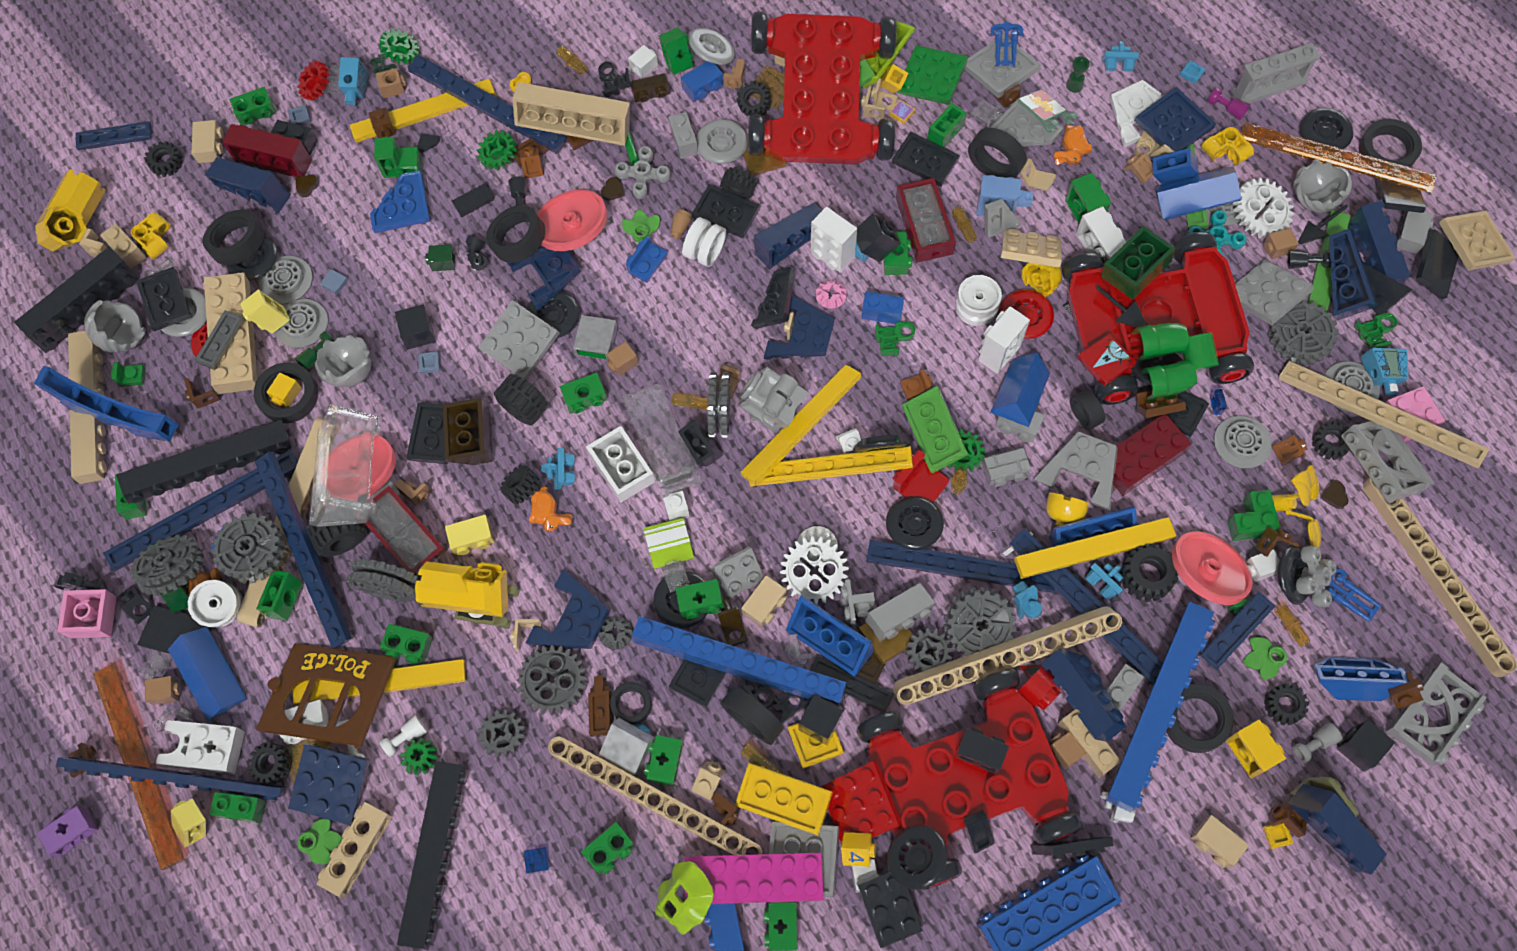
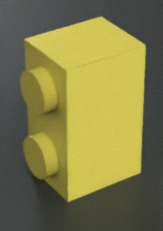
[240,289,290,334]
[445,515,495,556]
[171,799,206,848]

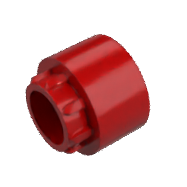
[1018,666,1062,710]

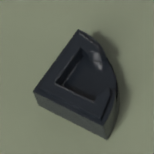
[417,133,440,152]

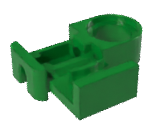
[1354,313,1398,349]
[875,322,915,356]

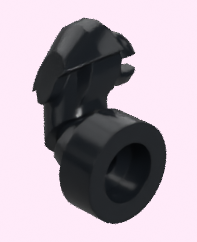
[465,235,488,271]

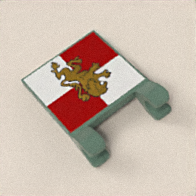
[1017,89,1078,133]

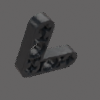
[741,678,811,724]

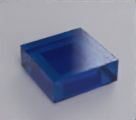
[1209,389,1227,416]
[524,847,549,874]

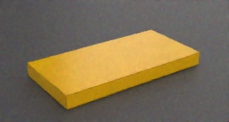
[735,763,833,836]

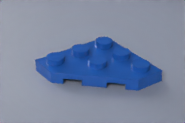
[370,170,430,234]

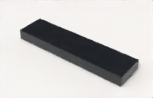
[810,656,894,713]

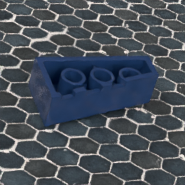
[1348,200,1410,284]

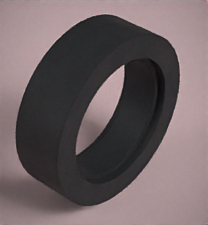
[1358,119,1422,174]
[968,128,1027,179]
[486,205,545,263]
[203,210,264,265]
[253,362,318,424]
[1166,684,1234,753]
[720,687,784,745]

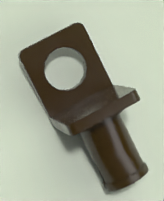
[718,597,748,646]

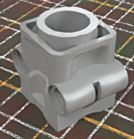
[738,367,808,433]

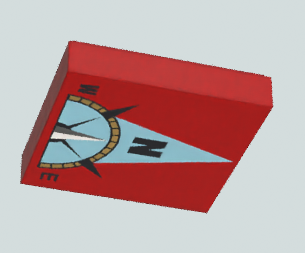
[1077,334,1137,386]

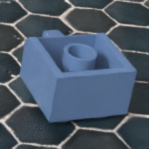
[976,175,1033,216]

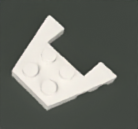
[1110,80,1162,147]

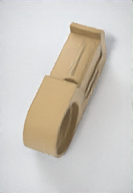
[1134,131,1156,158]

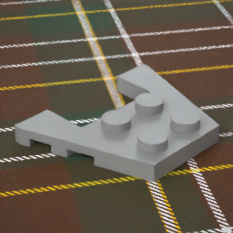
[1034,432,1118,511]

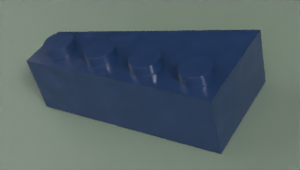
[204,157,291,213]
[754,203,822,270]
[1329,229,1378,320]
[1041,649,1127,742]
[1288,784,1387,875]

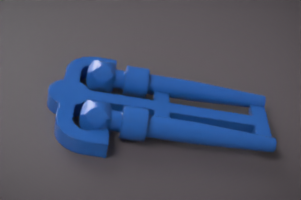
[990,22,1023,67]
[1325,569,1382,622]

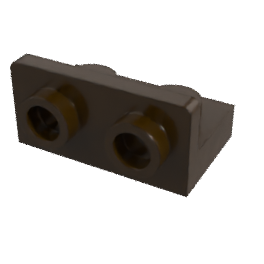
[631,73,670,103]

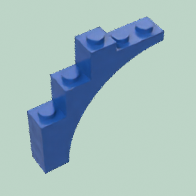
[34,366,179,442]

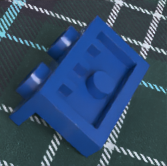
[626,236,668,283]

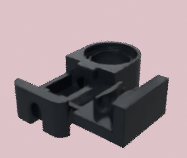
[598,61,633,98]
[53,572,103,591]

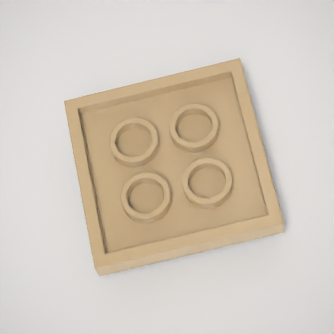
[1439,211,1516,271]
[1001,229,1062,268]

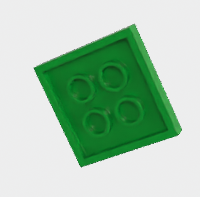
[897,45,968,105]

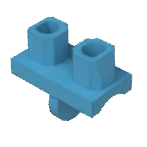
[1102,41,1139,72]
[541,448,575,489]
[1085,563,1124,600]
[1013,581,1042,620]

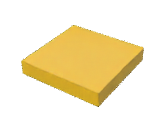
[787,723,844,769]

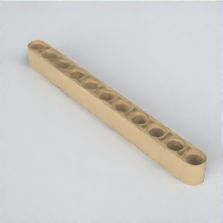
[237,417,340,628]
[1363,477,1517,677]
[893,607,1122,705]
[548,737,762,855]

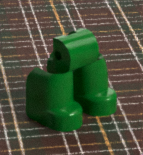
[1132,323,1219,401]

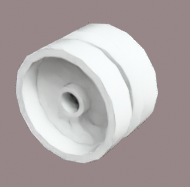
[682,217,726,268]
[955,275,1002,326]
[188,580,243,627]

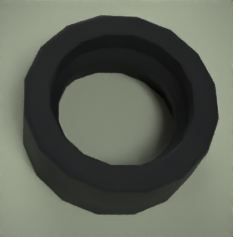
[1070,389,1106,430]
[610,682,652,725]

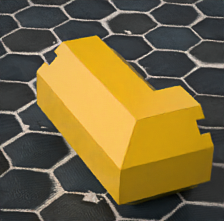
[35,169,106,251]
[415,561,508,617]

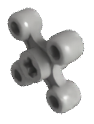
[615,146,671,199]
[1296,546,1336,607]

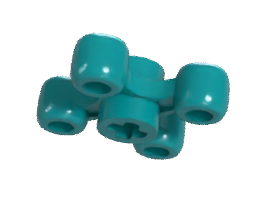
[1187,210,1247,255]

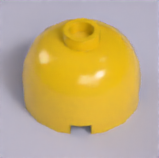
[1022,262,1062,297]
[1046,492,1089,526]

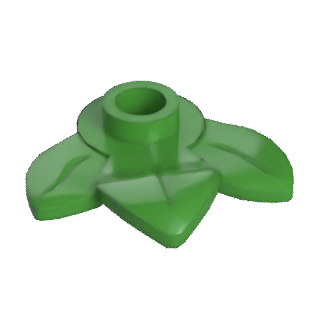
[622,209,660,243]
[1243,637,1287,679]
[298,819,343,865]

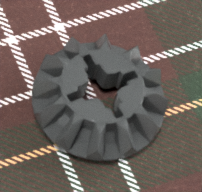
[599,616,633,650]

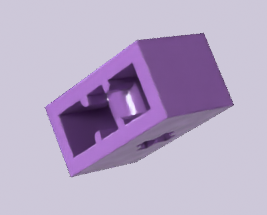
[37,806,98,857]

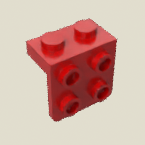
[893,450,949,503]

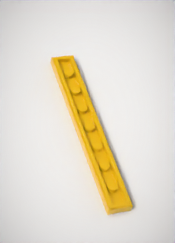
[349,79,496,143]
[740,364,862,486]
[749,446,913,487]
[1014,517,1177,579]
[293,659,466,705]

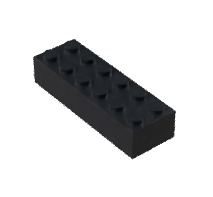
[14,246,139,353]

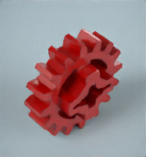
[297,60,330,101]

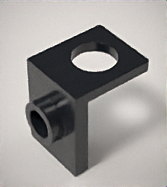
[117,585,153,624]

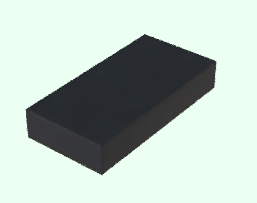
[451,183,494,218]
[963,810,994,854]

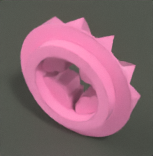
[816,280,847,309]

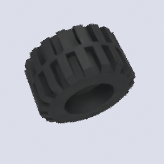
[493,374,549,425]
[307,506,367,557]
[1120,544,1179,602]

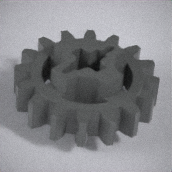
[905,628,953,672]
[478,710,526,758]

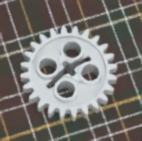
[1233,178,1294,239]
[780,536,849,605]

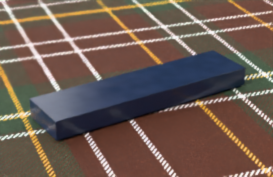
[76,121,152,151]
[1200,591,1276,670]

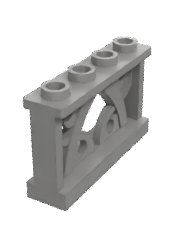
[1232,43,1320,103]
[1342,421,1434,504]
[1385,662,1487,766]

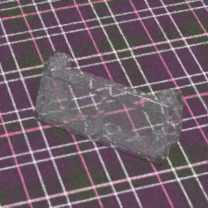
[309,404,381,527]

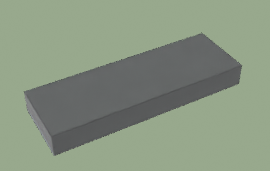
[195,310,245,370]

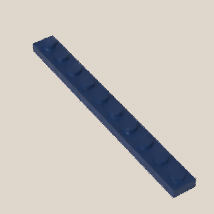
[407,55,567,154]
[103,450,298,572]
[255,452,352,649]
[1009,528,1162,686]
[866,540,1079,594]
[56,756,287,800]

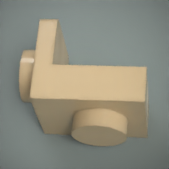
[79,228,107,257]
[691,761,726,800]

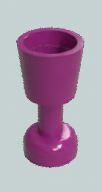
[1208,87,1250,121]

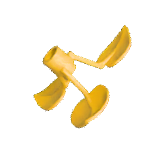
[1272,465,1322,548]

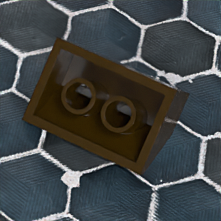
[443,398,493,465]

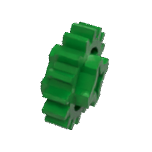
[378,28,420,65]
[477,130,517,171]
[947,429,985,474]

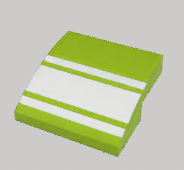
[643,518,694,569]

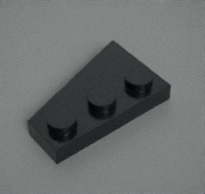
[1363,262,1413,315]
[751,267,795,329]
[1030,837,1114,859]

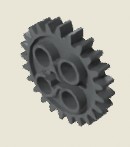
[516,645,588,716]

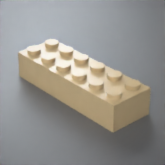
[513,82,630,146]
[204,273,258,394]

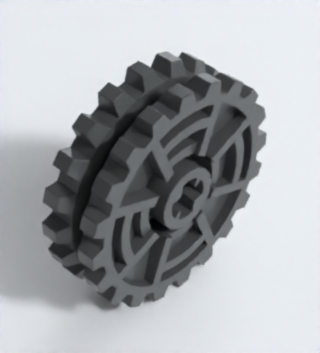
[1268,300,1339,366]
[708,372,730,439]
[211,513,286,584]
[130,534,204,596]
[347,559,421,603]
[943,586,1016,656]

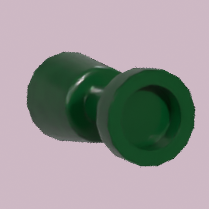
[1066,56,1090,93]
[294,331,335,372]

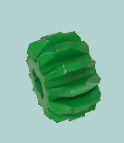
[400,737,438,776]

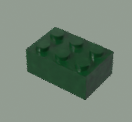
[1101,226,1176,300]

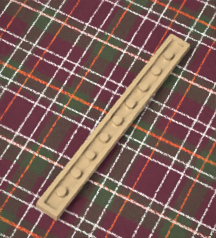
[1279,361,1490,469]

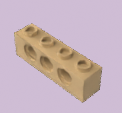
[316,802,392,899]

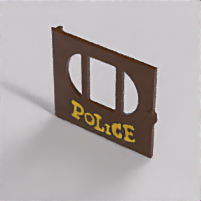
[256,643,397,749]

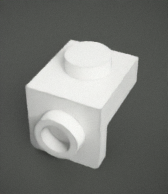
[835,429,862,454]

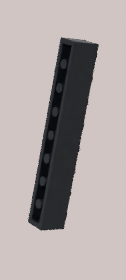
[116,420,292,504]
[397,761,468,950]

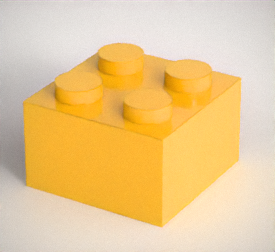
[1226,719,1286,779]

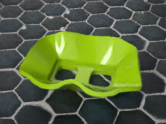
[655,861,714,935]

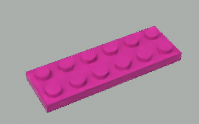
[684,853,823,904]

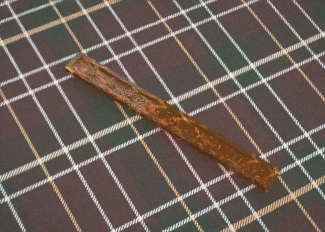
[1241,123,1437,192]
[92,664,185,870]

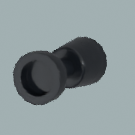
[508,176,527,206]
[1288,250,1331,269]

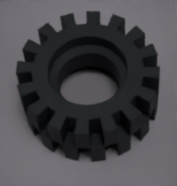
[736,81,771,116]
[144,141,183,177]
[720,167,757,199]
[1312,421,1350,460]
[500,465,540,504]
[1264,683,1309,725]
[247,743,292,784]

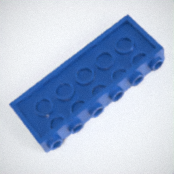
[976,853,1122,951]

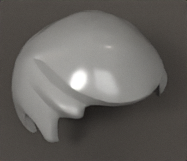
[1294,158,1352,213]
[84,300,146,353]
[315,334,371,387]

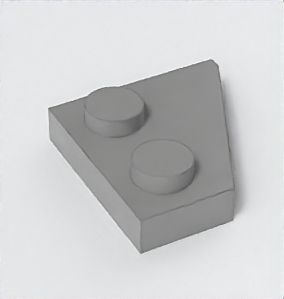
[984,199,1021,238]

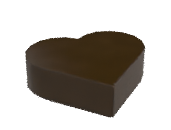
[295,175,319,197]
[601,177,624,201]
[1320,482,1349,509]

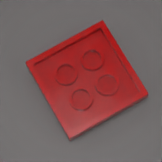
[820,761,903,845]

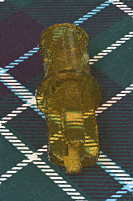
[556,46,587,75]
[952,207,977,243]
[671,393,708,410]
[951,470,968,495]
[1275,605,1310,647]
[741,744,782,773]

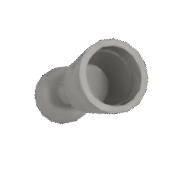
[1292,722,1343,763]

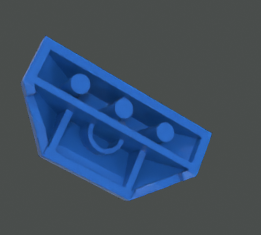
[1314,657,1410,701]

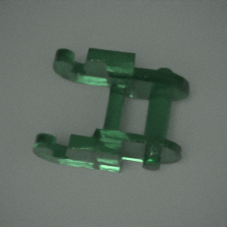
[370,53,396,74]

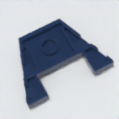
[507,247,581,310]
[764,295,835,360]
[525,570,610,649]

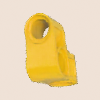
[1201,127,1254,165]
[131,212,171,260]

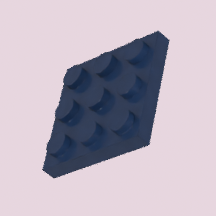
[1134,87,1216,152]
[288,743,370,826]

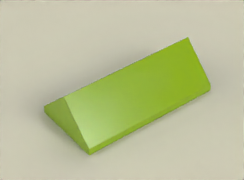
[862,21,915,88]

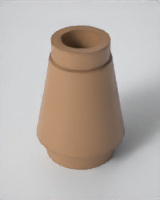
[670,209,692,239]

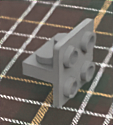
[711,547,764,598]
[841,579,875,630]

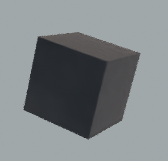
[856,213,901,262]
[395,304,436,350]
[798,695,844,745]
[1337,719,1396,772]

